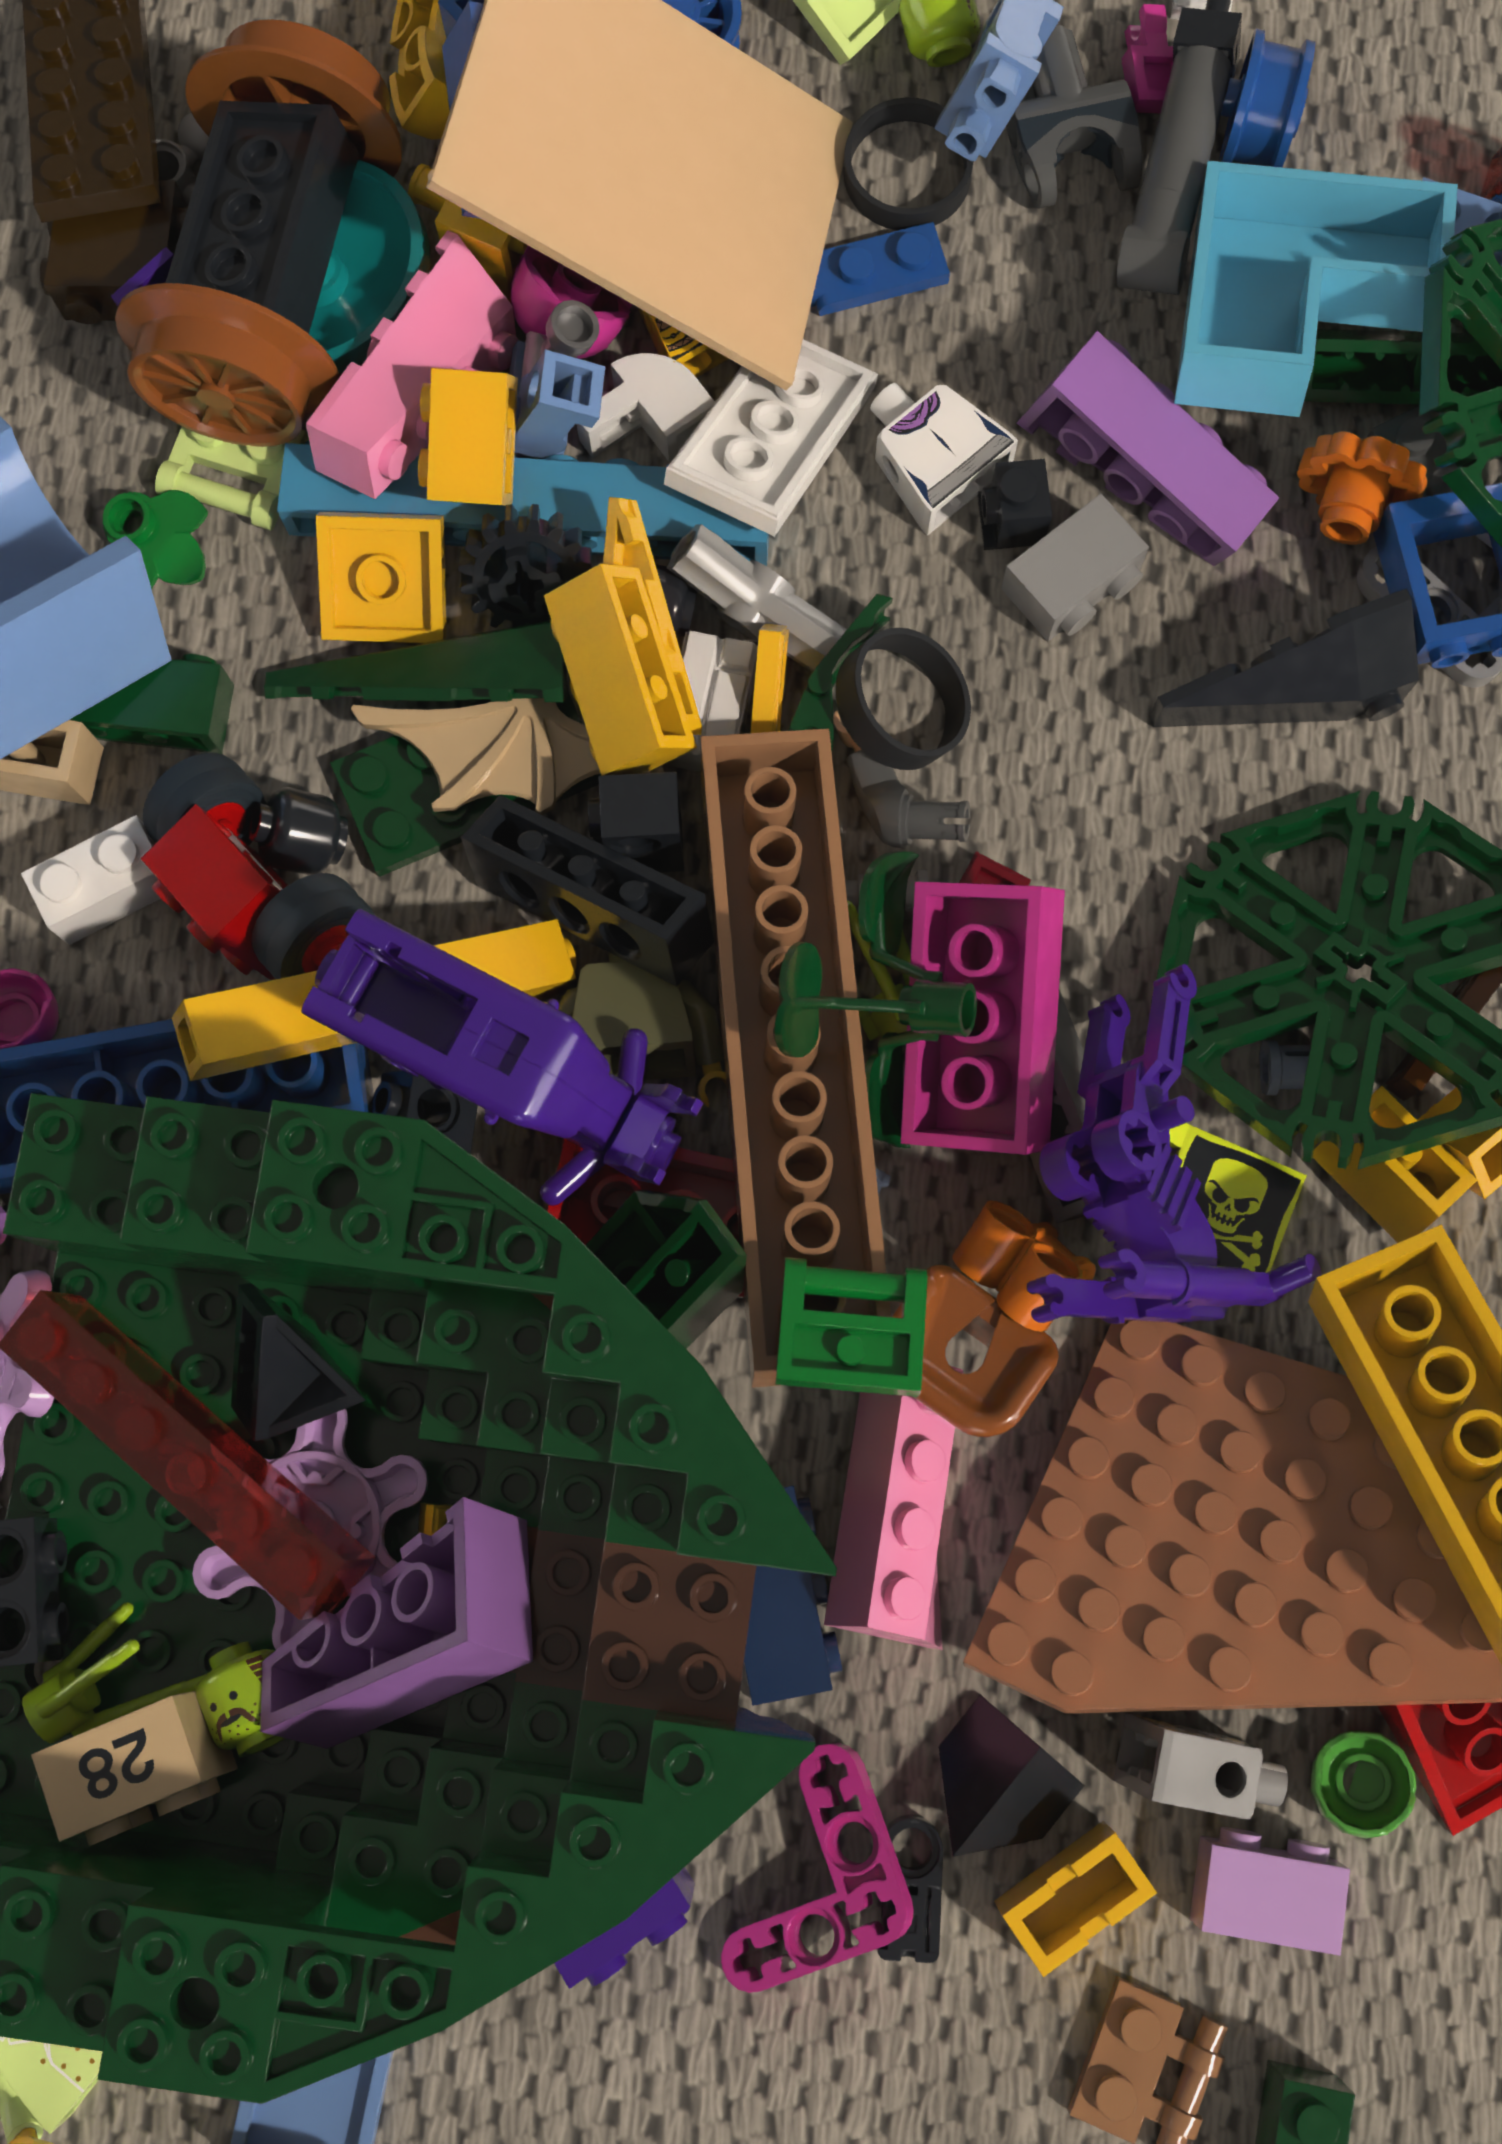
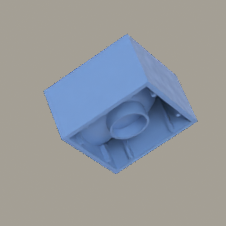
[0,417,172,759]

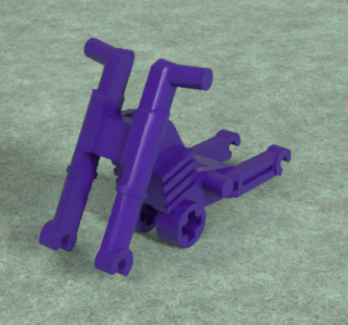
[1026,964,1322,1324]

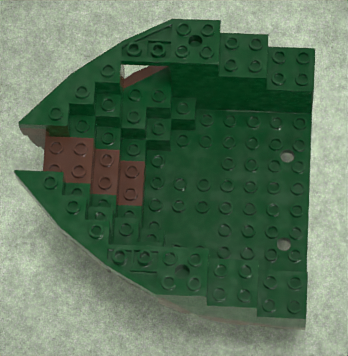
[0,1093,837,2104]

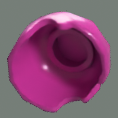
[0,968,59,1049]

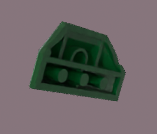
[585,1190,747,1349]

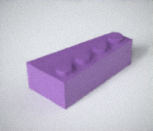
[1016,330,1279,566]
[260,1497,533,1749]

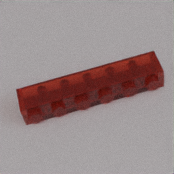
[0,1290,376,1620]

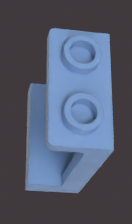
[231,2051,394,2144]

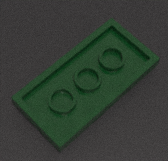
[330,692,601,877]

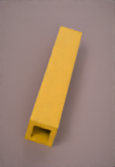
[172,919,577,1081]

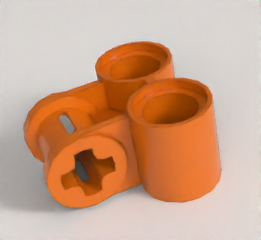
[952,1200,1096,1332]

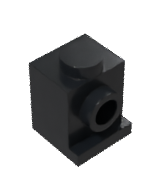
[977,459,1052,550]

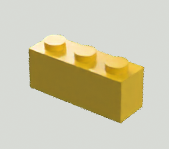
[544,563,697,776]

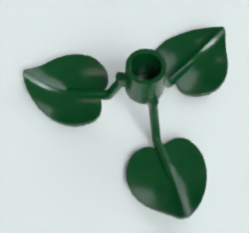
[774,851,977,1148]

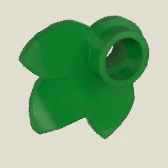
[103,490,208,589]

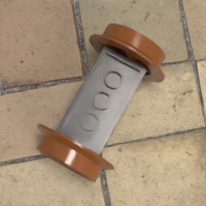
[115,19,403,447]

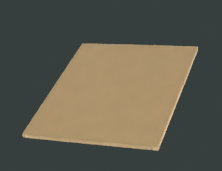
[426,0,853,390]

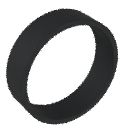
[843,97,974,231]
[835,628,971,770]

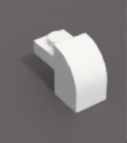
[576,353,715,462]

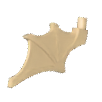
[351,698,664,815]

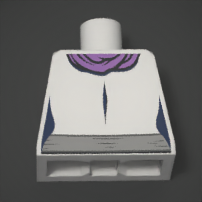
[870,383,1018,536]

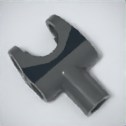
[1006,25,1142,209]

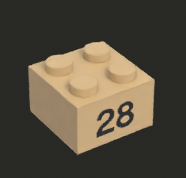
[31,1691,238,1846]

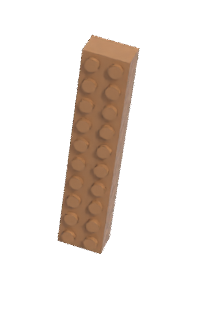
[700,729,891,1388]

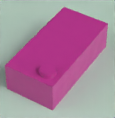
[901,882,1065,1155]

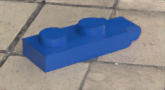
[811,222,950,316]

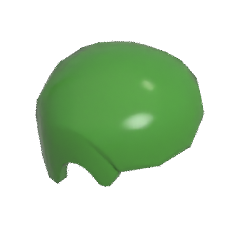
[1310,1730,1417,1839]

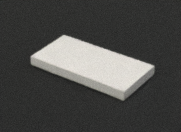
[664,339,878,537]

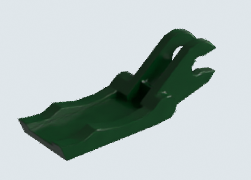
[788,594,893,752]

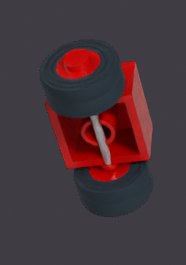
[140,753,375,980]

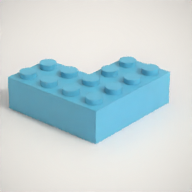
[1174,161,1458,417]

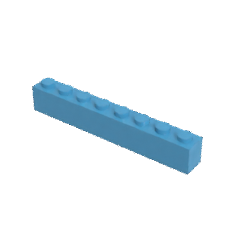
[277,440,769,566]

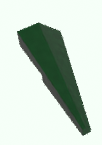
[264,620,568,702]

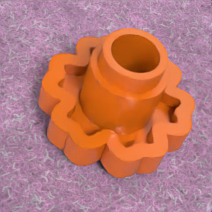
[1297,431,1428,545]

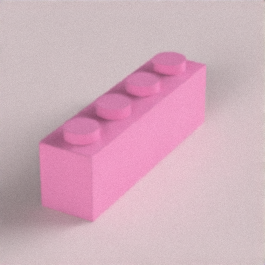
[306,230,518,499]
[824,1366,963,1650]

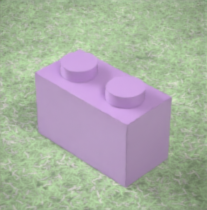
[1190,1827,1350,1956]

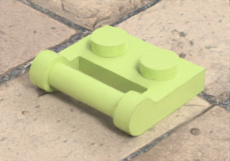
[155,426,309,531]

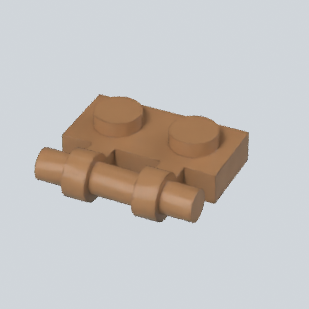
[1067,1976,1228,2144]

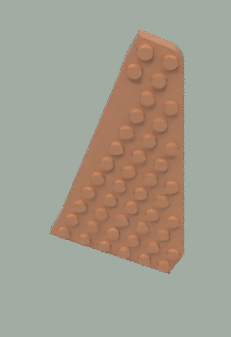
[963,1320,1502,1714]

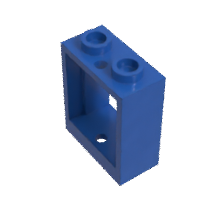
[1373,483,1502,668]

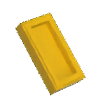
[750,624,789,733]

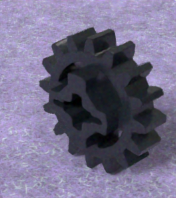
[458,504,592,628]

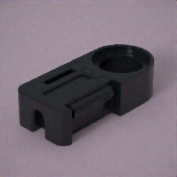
[877,1814,943,1963]

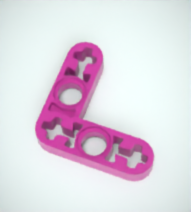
[721,1742,914,1993]

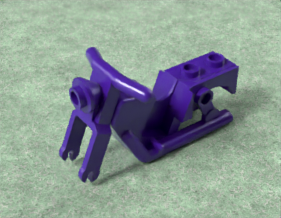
[302,909,703,1206]

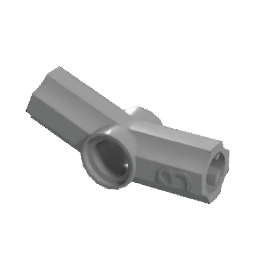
[666,524,847,673]

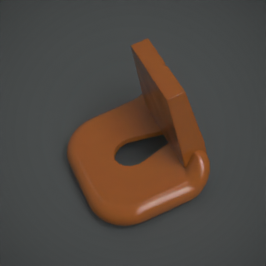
[891,1264,1059,1437]

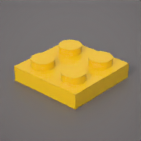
[316,512,447,643]

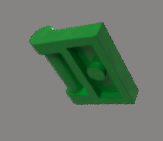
[775,1257,928,1397]

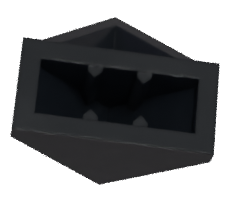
[231,1283,366,1441]
[938,1694,1085,1857]

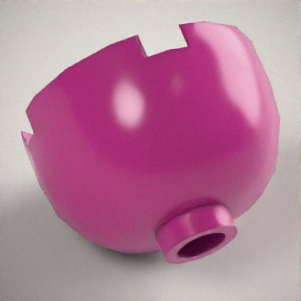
[511,246,632,359]

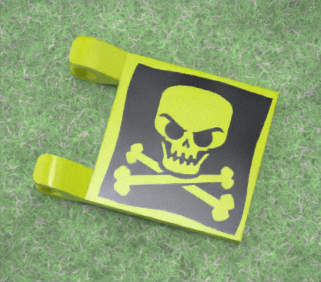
[1169,1123,1307,1273]

